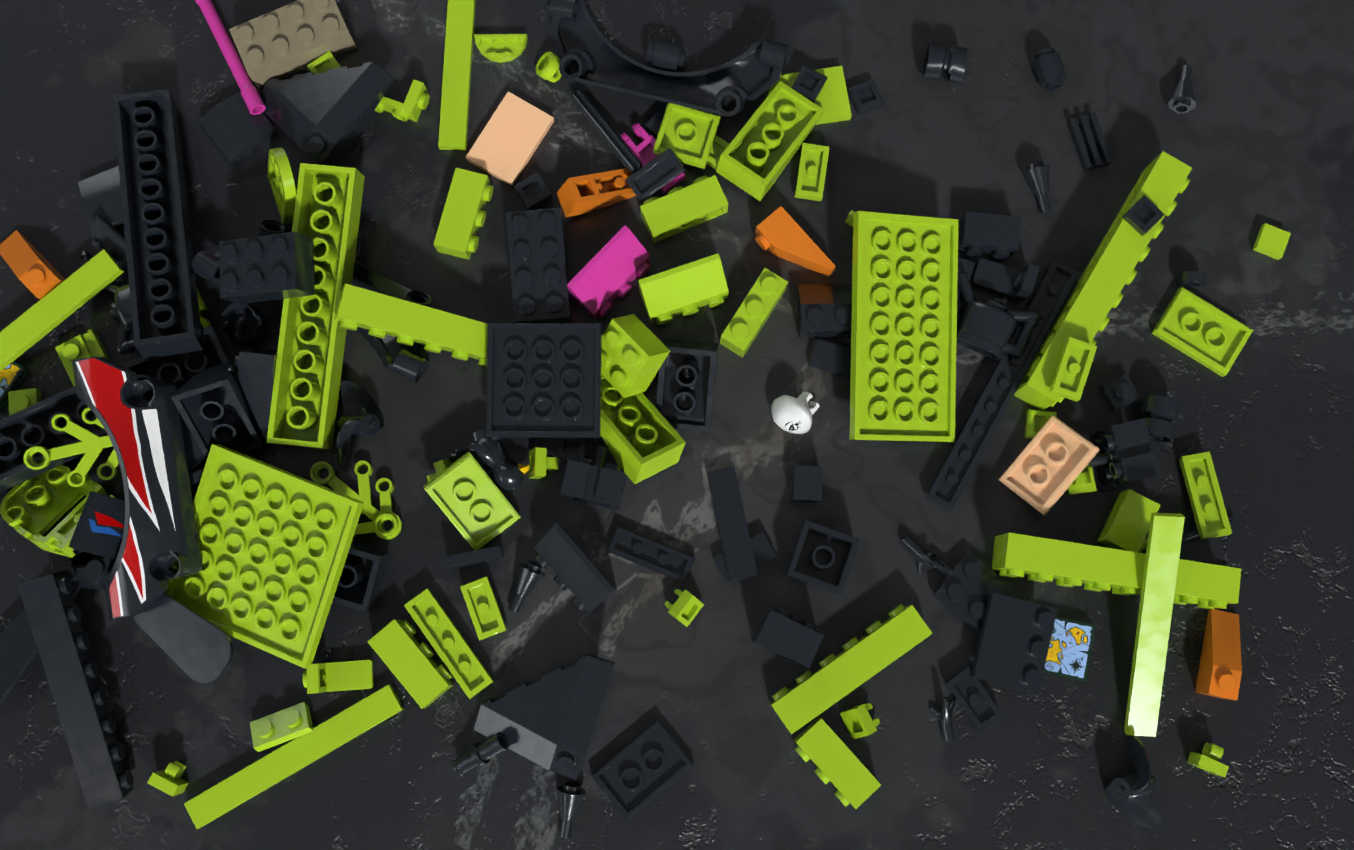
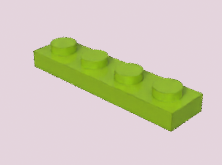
[404,588,494,699]

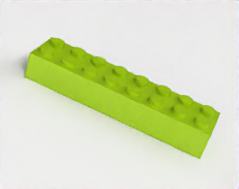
[991,533,1241,609]

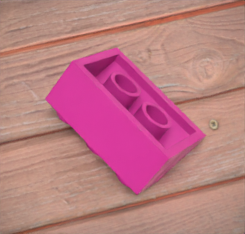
[567,225,651,321]

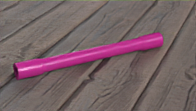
[195,0,266,115]

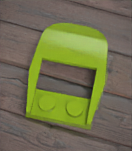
[0,465,114,558]

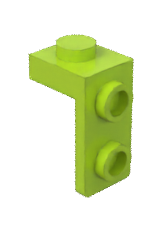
[374,80,430,122]
[303,660,374,694]

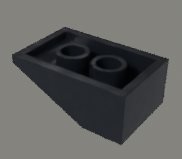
[656,338,719,432]

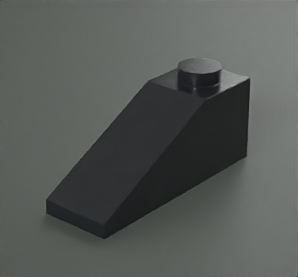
[235,347,278,438]

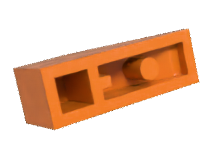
[556,168,636,217]
[755,206,836,277]
[0,230,66,299]
[1195,609,1242,700]

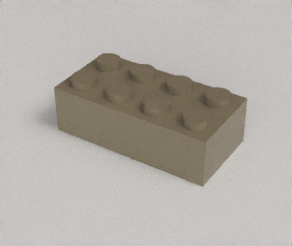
[229,0,357,89]

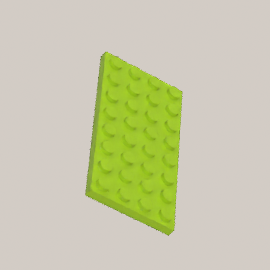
[849,211,958,442]

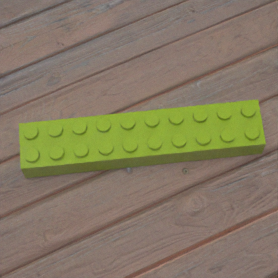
[1014,151,1192,411]
[266,163,365,450]

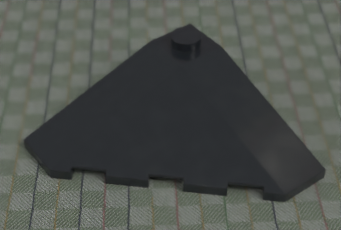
[259,61,396,166]
[474,653,615,780]

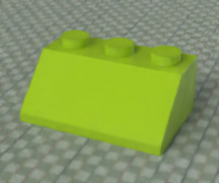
[638,253,729,325]

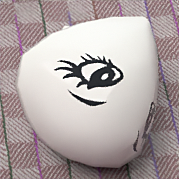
[771,391,819,434]

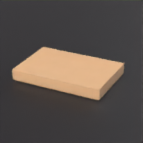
[465,92,554,187]
[999,415,1099,516]

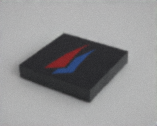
[69,491,125,560]

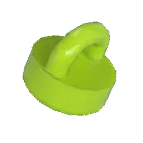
[536,52,562,83]

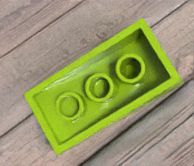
[716,81,824,201]
[601,375,686,484]

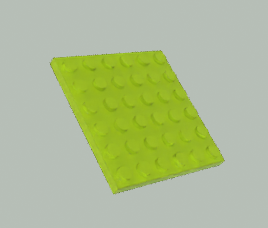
[165,444,364,669]

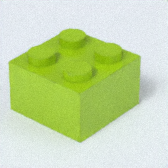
[602,314,670,398]

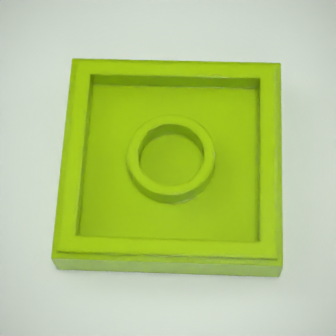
[653,103,721,169]

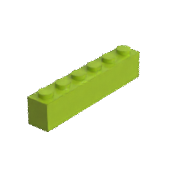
[334,284,488,367]
[769,604,933,734]

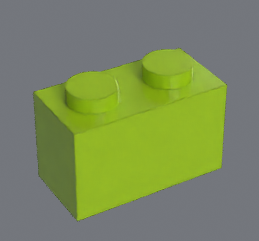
[1097,489,1161,553]

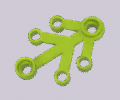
[23,407,119,487]
[310,460,402,540]

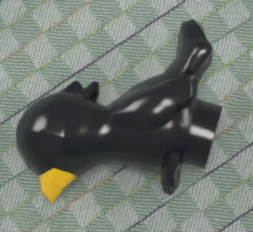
[449,429,530,491]

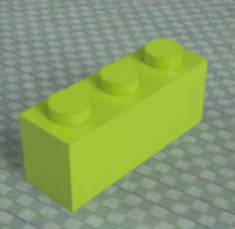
[433,168,493,260]
[640,175,729,243]
[720,268,788,358]
[368,619,454,709]
[794,716,881,809]

